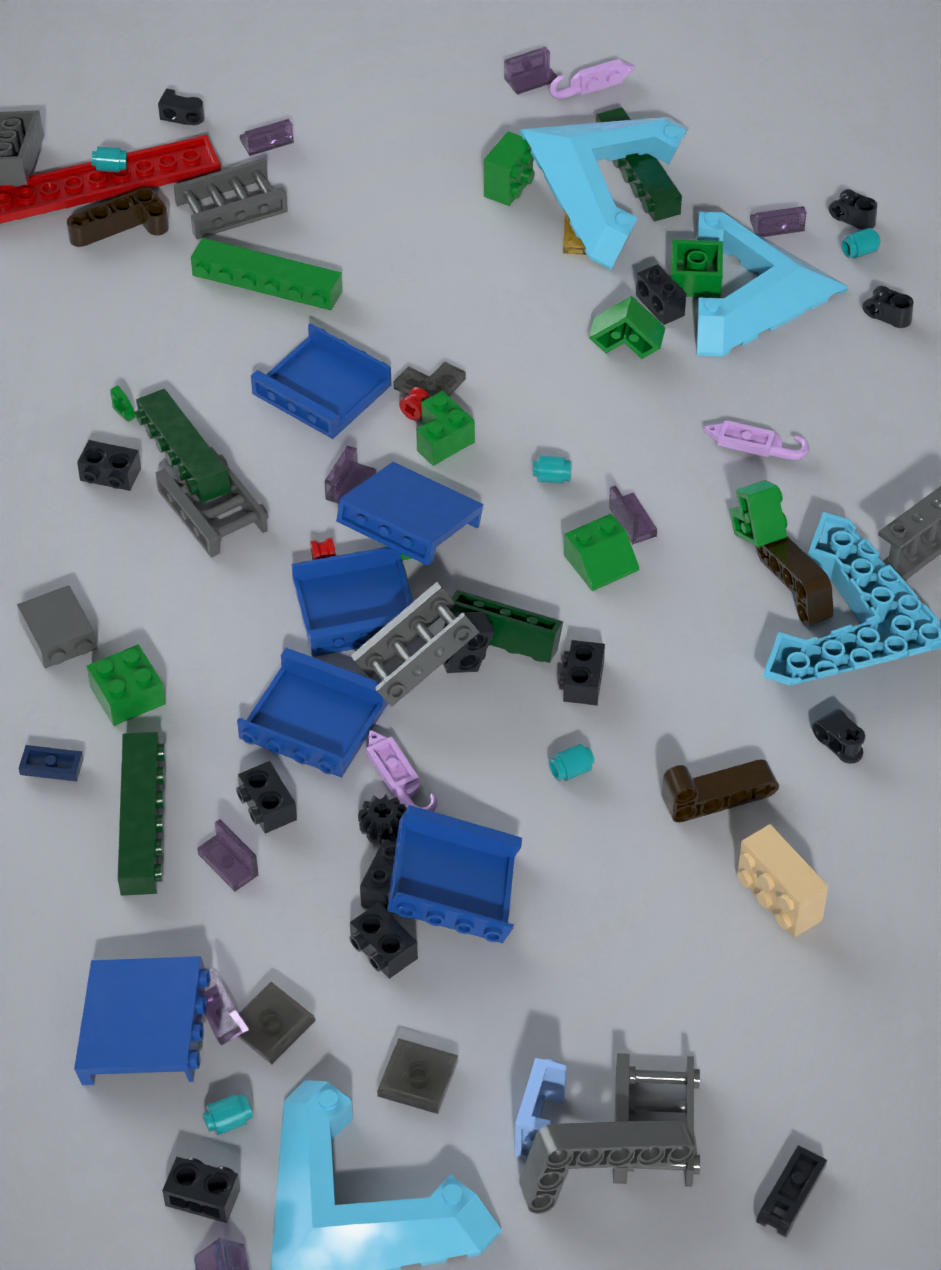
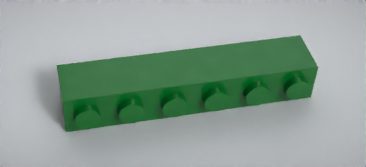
[191,238,343,311]

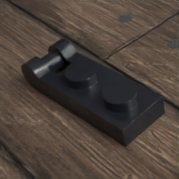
[756,1145,827,1237]

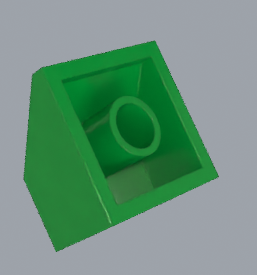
[564,513,639,591]

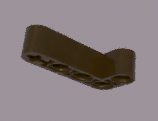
[67,188,169,247]
[756,536,834,626]
[661,759,779,823]

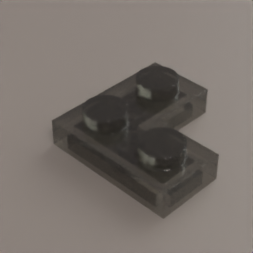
[393,362,466,397]

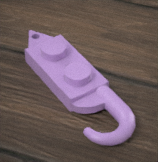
[550,58,636,99]
[704,420,809,460]
[366,730,437,812]

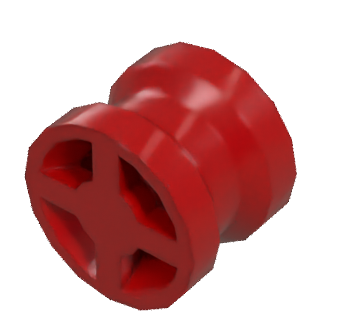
[399,387,430,421]
[310,537,336,560]

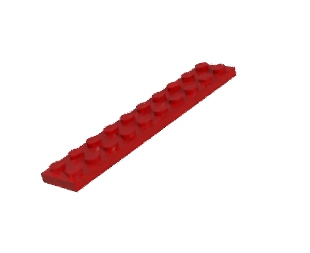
[0,135,221,224]

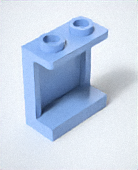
[515,1058,567,1159]

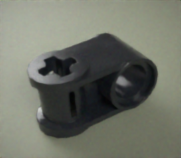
[829,189,877,230]
[863,286,914,328]
[812,709,865,764]

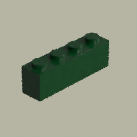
[444,590,563,663]

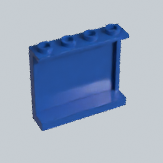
[251,323,392,439]
[336,462,484,566]
[291,547,420,657]
[237,647,388,778]
[387,805,522,943]
[74,956,211,1085]

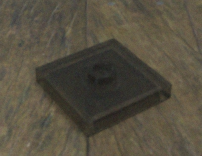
[227,982,316,1065]
[377,1038,458,1114]

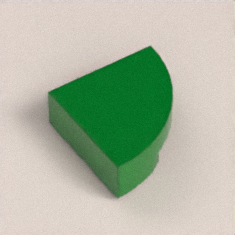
[110,385,136,422]

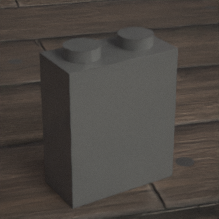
[17,585,97,668]

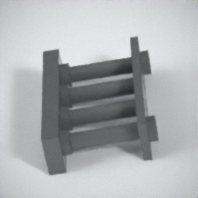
[173,158,288,240]
[155,447,269,558]
[878,486,941,581]
[351,582,479,707]
[614,1053,700,1187]

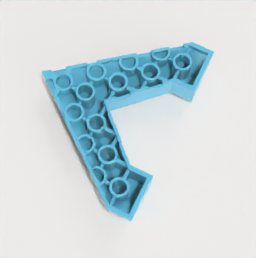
[520,117,689,270]
[697,212,849,357]
[763,512,941,686]
[271,1080,501,1270]

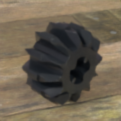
[358,793,407,845]

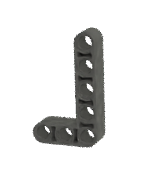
[519,1120,696,1214]

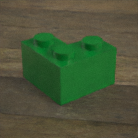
[589,296,666,359]
[416,391,475,466]
[729,480,788,547]

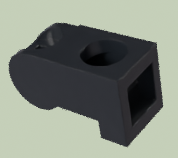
[158,88,205,125]

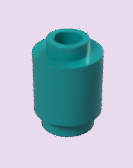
[92,146,127,172]
[841,228,881,259]
[533,455,572,484]
[549,744,595,781]
[203,1094,253,1136]

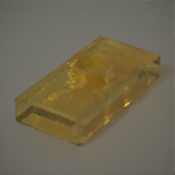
[563,214,587,255]

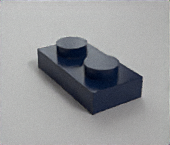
[18,745,84,782]

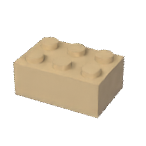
[737,824,828,938]

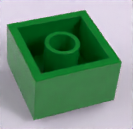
[484,131,535,206]
[671,239,723,298]
[86,644,166,726]

